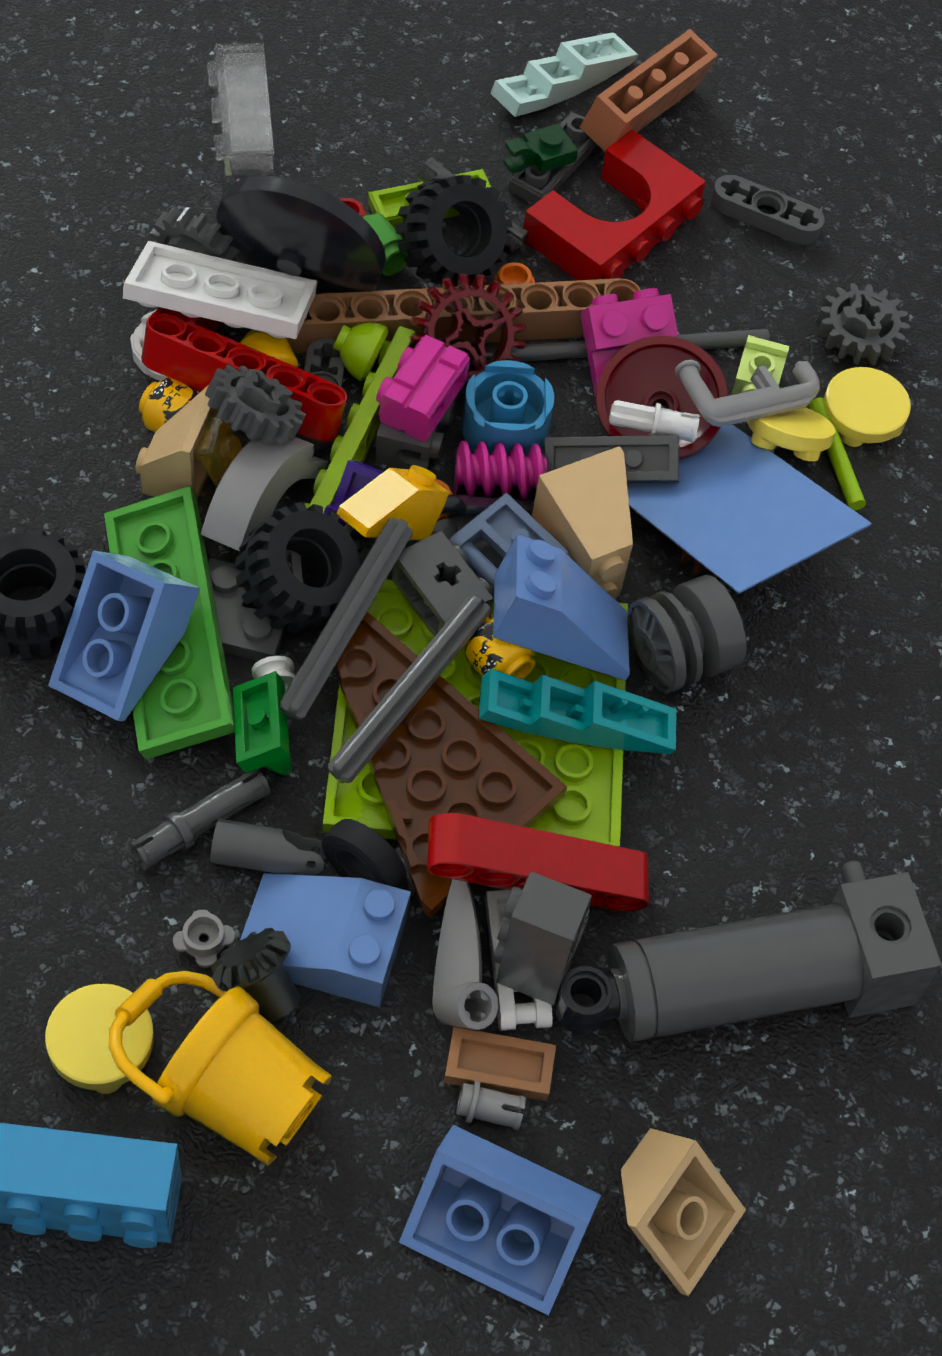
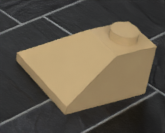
[136,385,224,498]
[621,1128,746,1296]

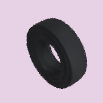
[322,819,407,888]

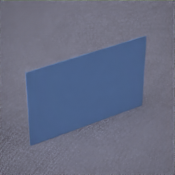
[627,425,872,594]

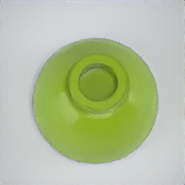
[333,322,389,382]

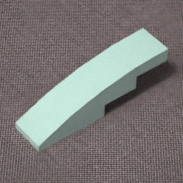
[490,32,638,117]

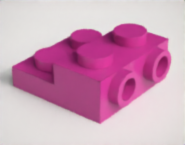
[580,288,678,397]

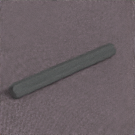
[279,518,412,720]
[328,595,491,783]

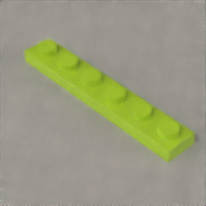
[304,326,416,513]

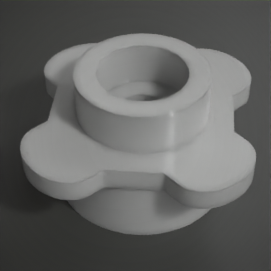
[173,910,235,968]

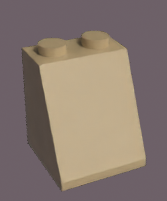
[532,446,633,599]

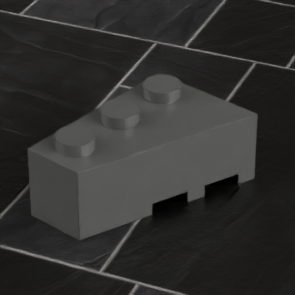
[492,871,592,1006]

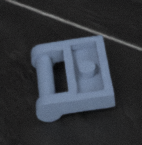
[449,493,569,591]

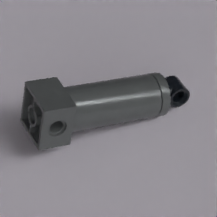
[555,860,942,1043]

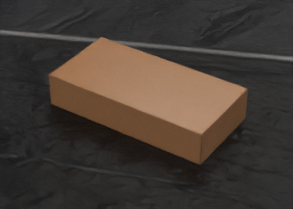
[444,1027,556,1101]

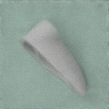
[432,879,499,1030]

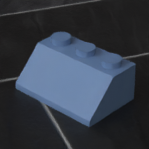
[399,1125,601,1316]

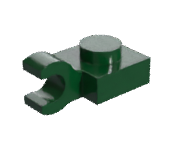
[503,123,578,173]

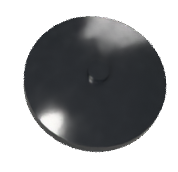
[216,176,386,294]

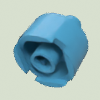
[462,360,554,456]

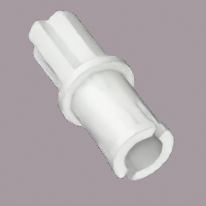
[609,400,700,443]

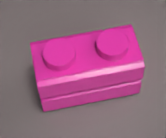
[376,335,470,442]

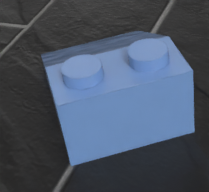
[493,534,630,681]
[48,550,200,721]
[240,873,411,1008]

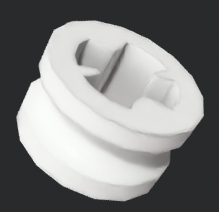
[252,656,295,693]

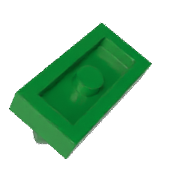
[233,671,292,775]

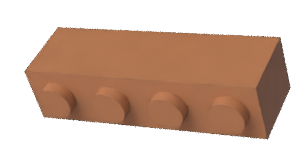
[580,29,718,152]

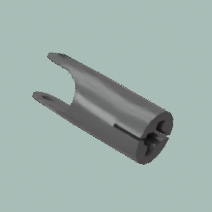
[210,819,326,876]

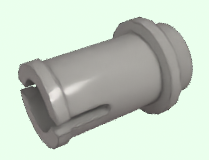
[456,1080,526,1130]

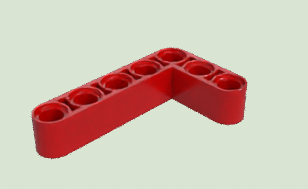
[141,307,347,442]

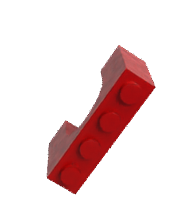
[523,130,706,281]

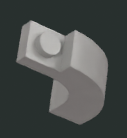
[200,437,328,551]

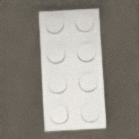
[123,241,317,339]

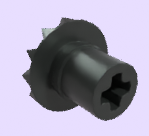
[211,928,300,1022]

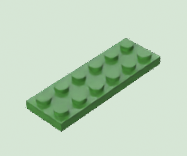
[104,486,235,760]

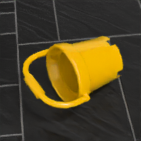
[108,971,332,1166]

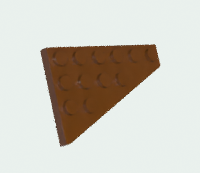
[334,612,567,918]

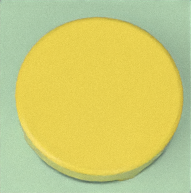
[824,367,911,447]
[747,407,836,461]
[45,984,154,1094]

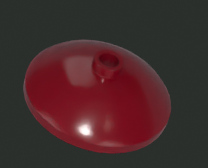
[596,336,728,460]

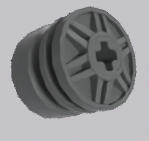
[628,575,746,694]

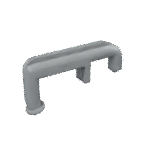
[675,360,820,427]

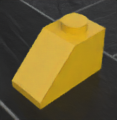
[336,465,450,540]

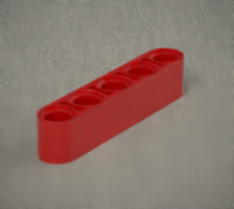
[427,813,649,911]

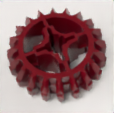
[409,273,527,383]

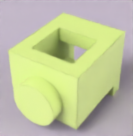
[731,335,790,395]

